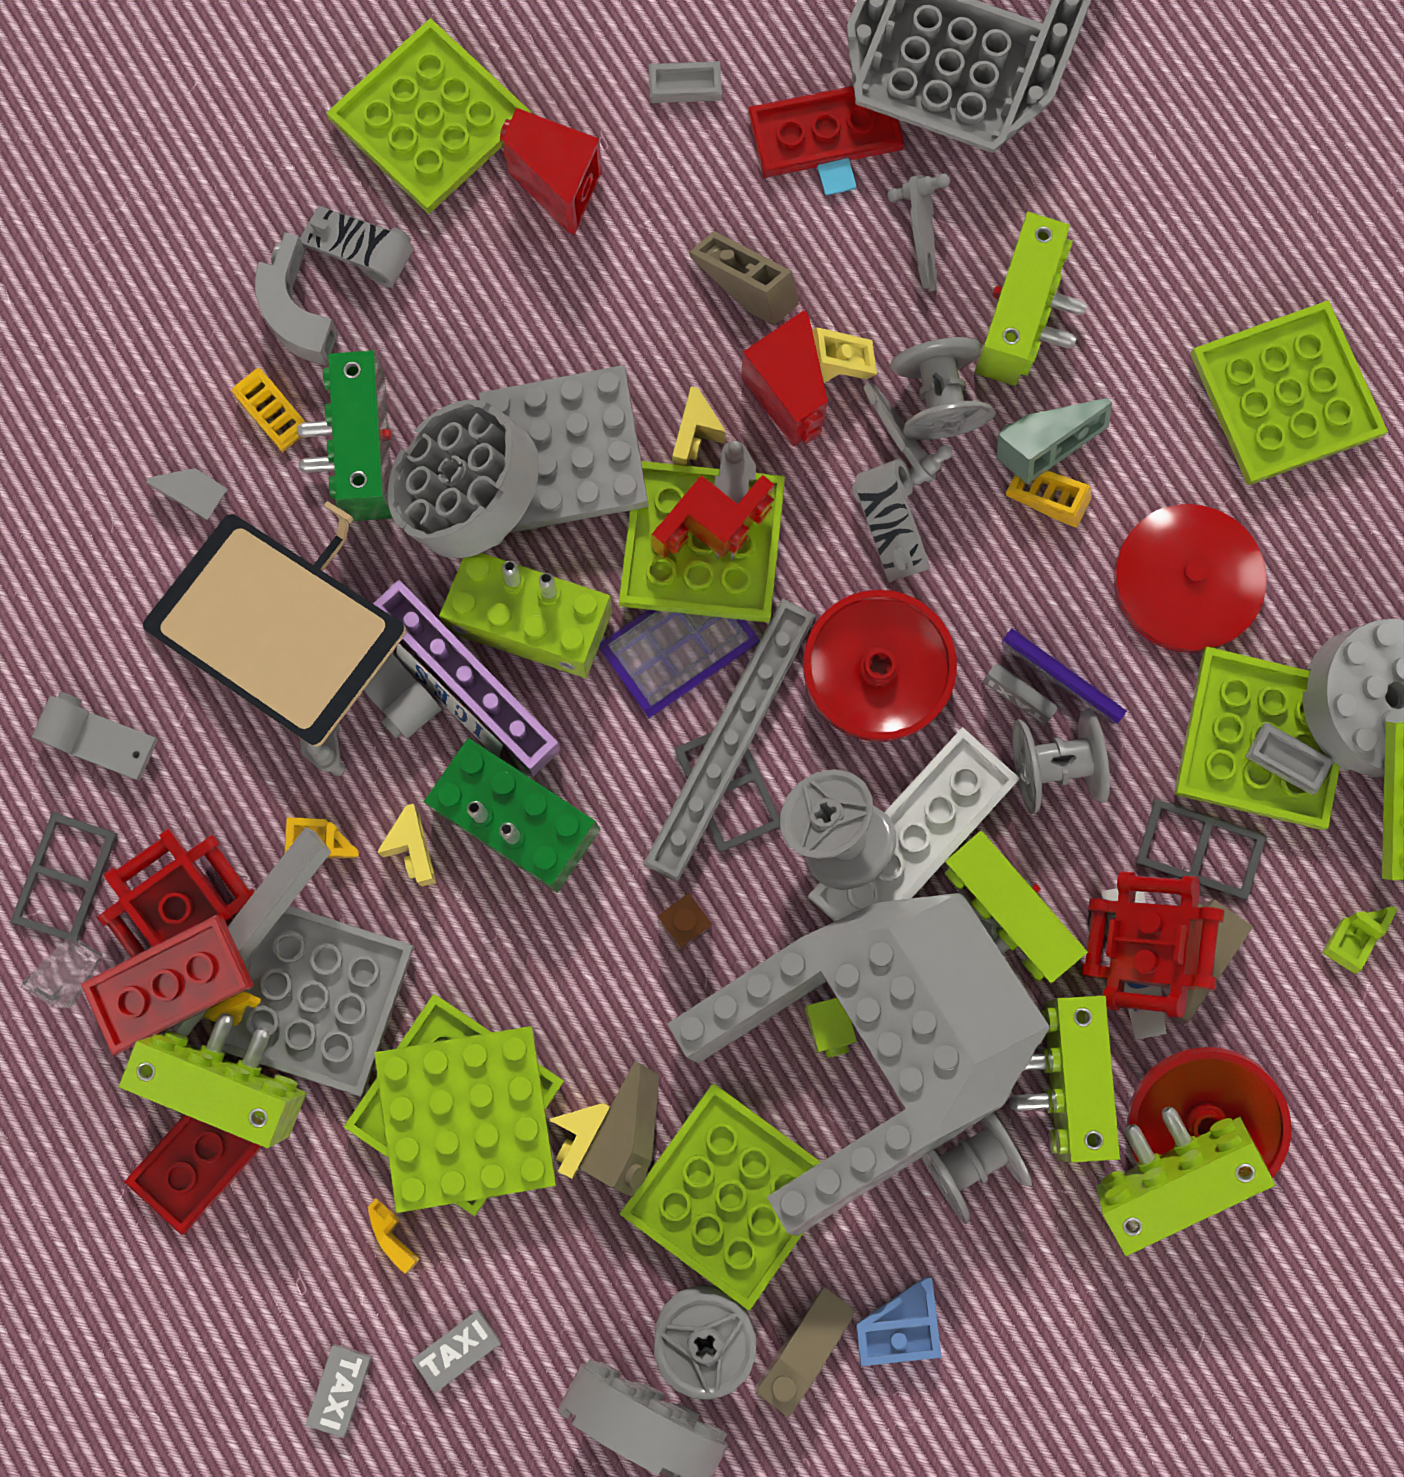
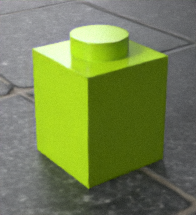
[804,998,857,1058]

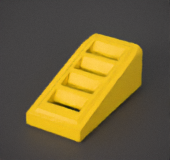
[231,368,305,453]
[1006,470,1092,528]

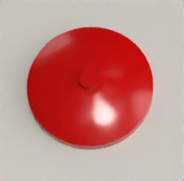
[1113,504,1267,653]
[803,589,957,742]
[1127,1047,1292,1179]

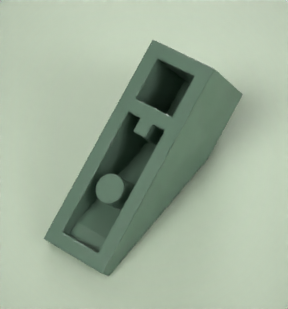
[997,398,1112,484]

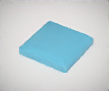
[817,158,857,196]

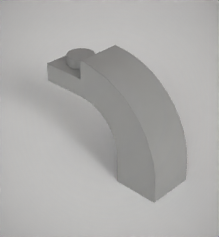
[255,232,338,366]

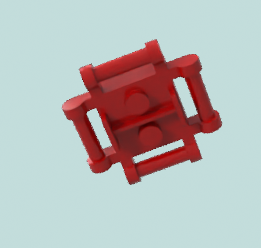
[96,828,255,958]
[1080,871,1224,1018]

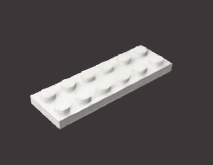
[808,727,1020,922]

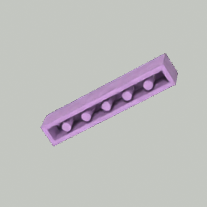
[373,580,561,776]

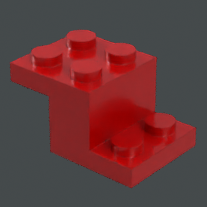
[651,474,775,559]

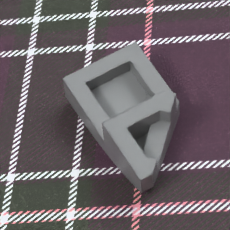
[145,468,228,521]

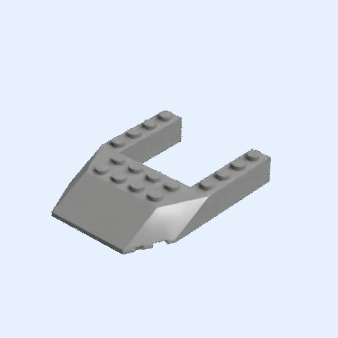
[846,0,1091,153]
[667,893,1050,1236]

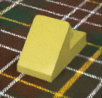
[812,327,877,383]
[672,387,726,466]
[378,804,437,887]
[549,1103,610,1179]

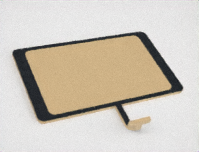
[143,501,406,747]

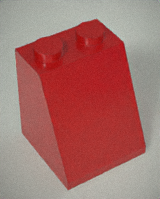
[500,108,602,235]
[741,310,828,447]

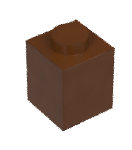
[657,893,712,951]

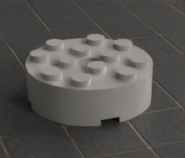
[388,400,539,558]
[1303,619,1404,778]
[557,1359,728,1477]

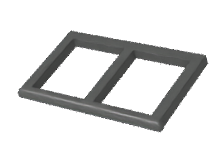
[674,732,780,853]
[1135,799,1267,900]
[10,811,118,943]

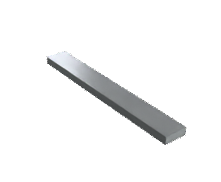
[643,598,816,883]

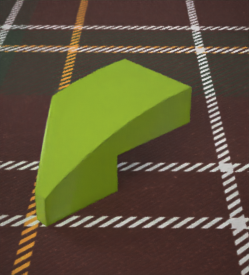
[1322,906,1398,974]

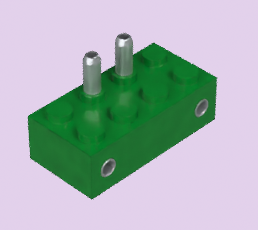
[297,350,393,522]
[423,738,601,893]

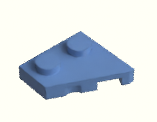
[855,1277,942,1366]

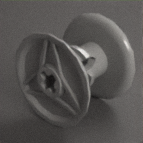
[890,337,996,440]
[1012,708,1110,815]
[780,769,896,890]
[922,1112,1032,1224]
[654,1285,756,1400]

